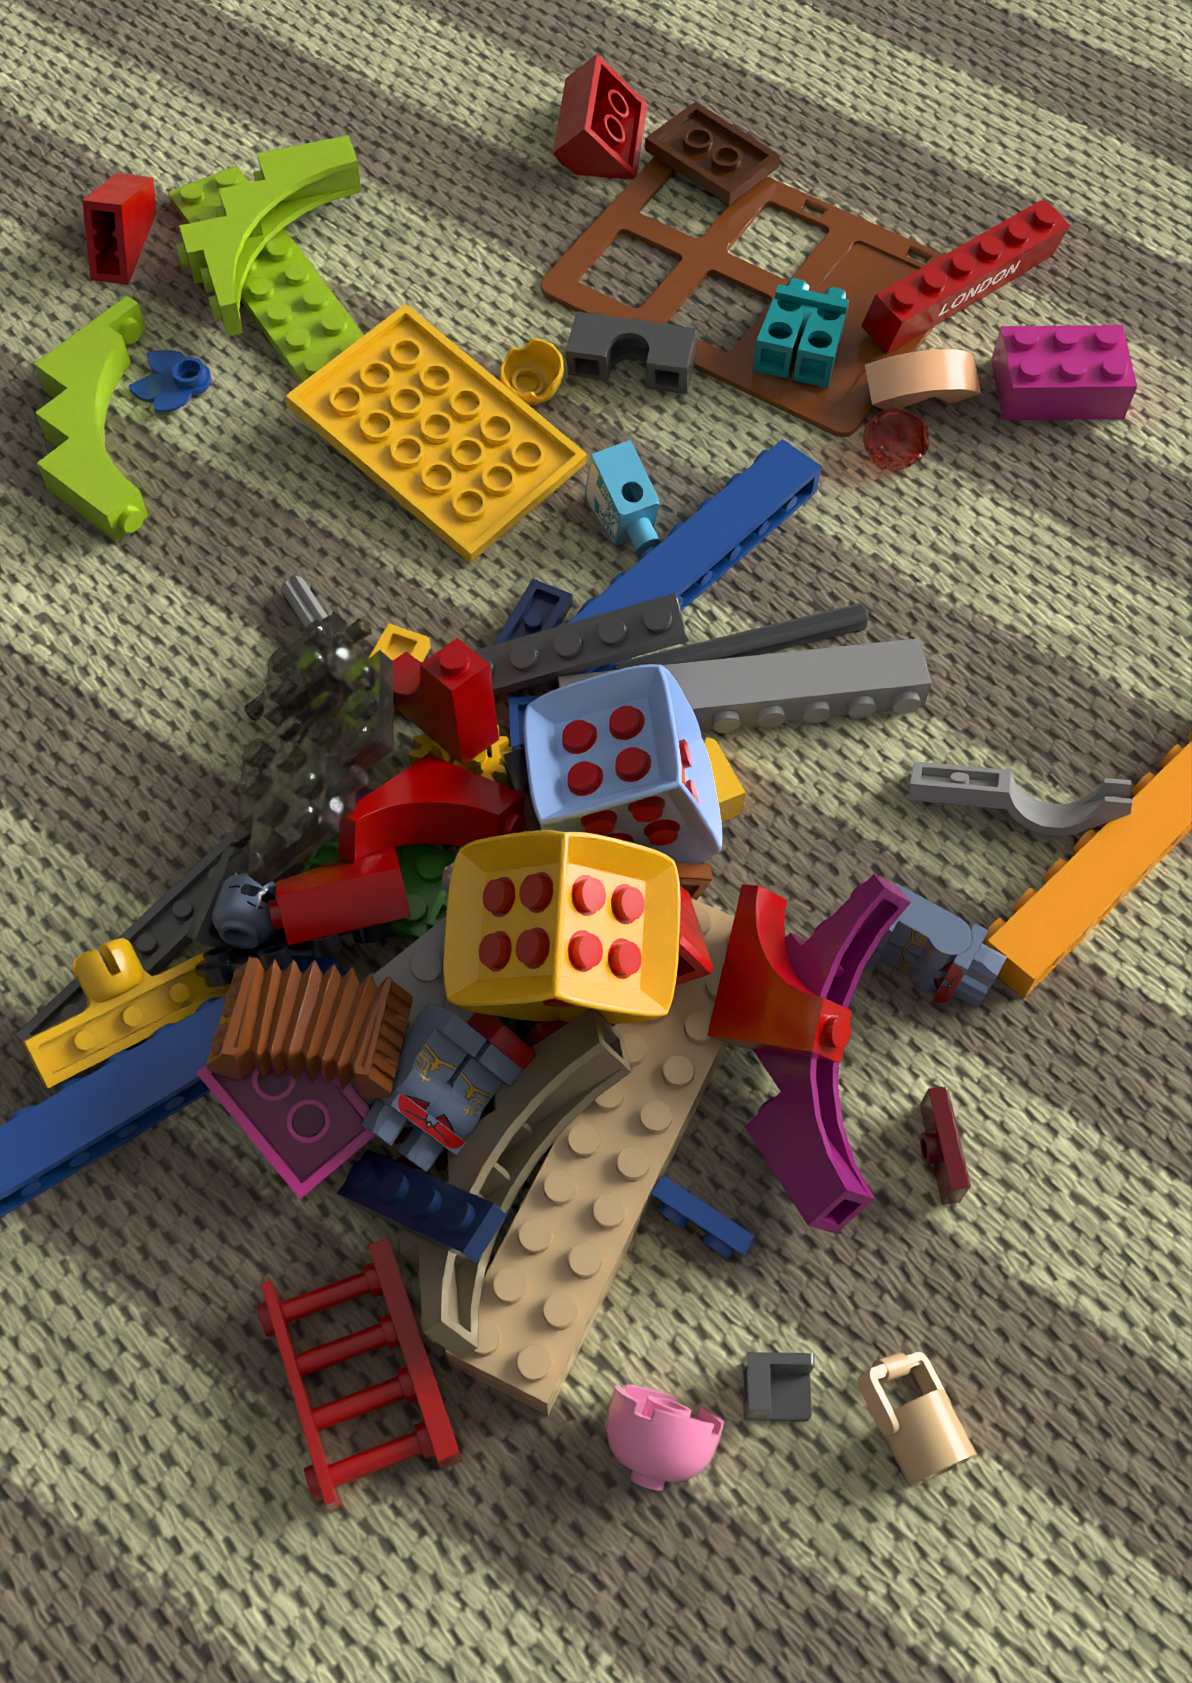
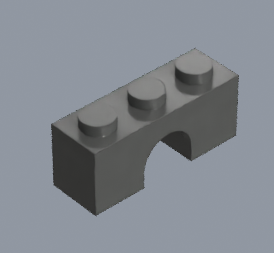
[566,311,697,394]

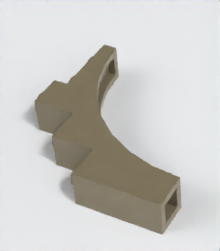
[398,1008,631,1359]

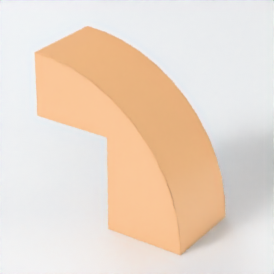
[865,349,981,412]

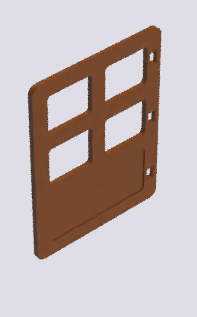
[541,157,944,437]

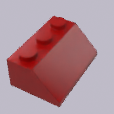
[552,54,647,180]

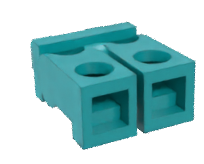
[752,278,849,388]

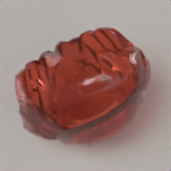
[863,407,929,471]

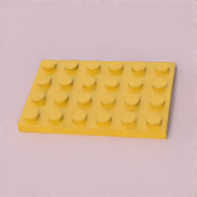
[286,304,588,563]

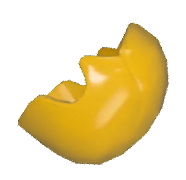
[499,338,564,406]

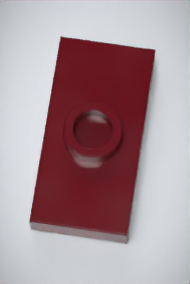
[919,1087,971,1205]

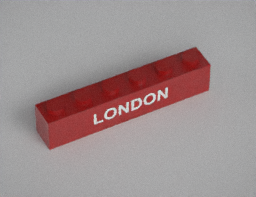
[861,199,1070,354]

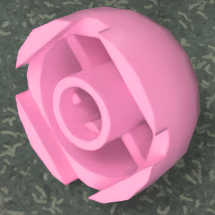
[605,1384,724,1490]

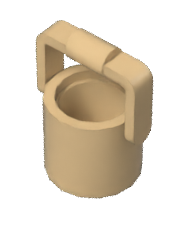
[857,1352,977,1488]

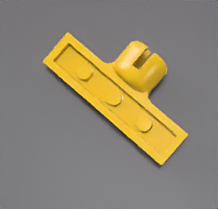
[22,938,231,1088]

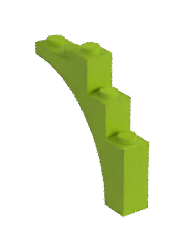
[176,135,362,337]

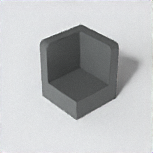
[743,1352,815,1421]

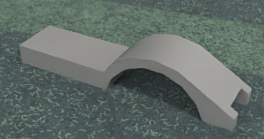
[909,762,1132,836]

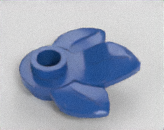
[128,350,212,412]

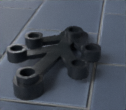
[195,921,393,987]

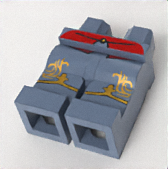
[864,883,1007,1008]
[362,1002,522,1172]

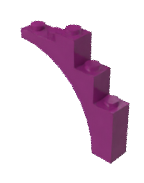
[745,874,911,1234]

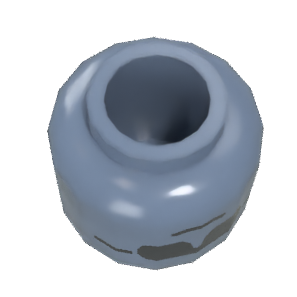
[211,871,276,949]

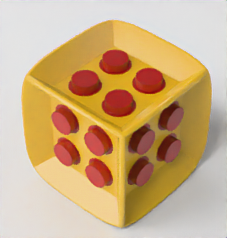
[443,830,680,1024]

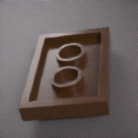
[645,102,780,205]

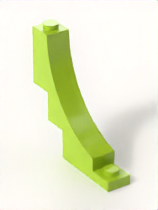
[34,295,148,542]

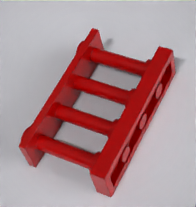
[257,1237,462,1513]

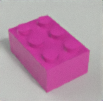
[991,325,1137,420]
[196,1065,375,1199]

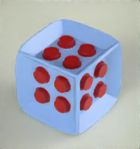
[523,664,722,863]

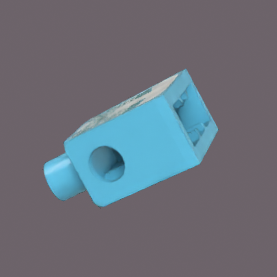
[584,440,660,554]

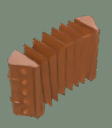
[206,957,413,1099]

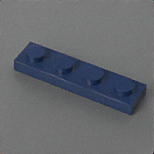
[337,1149,508,1264]

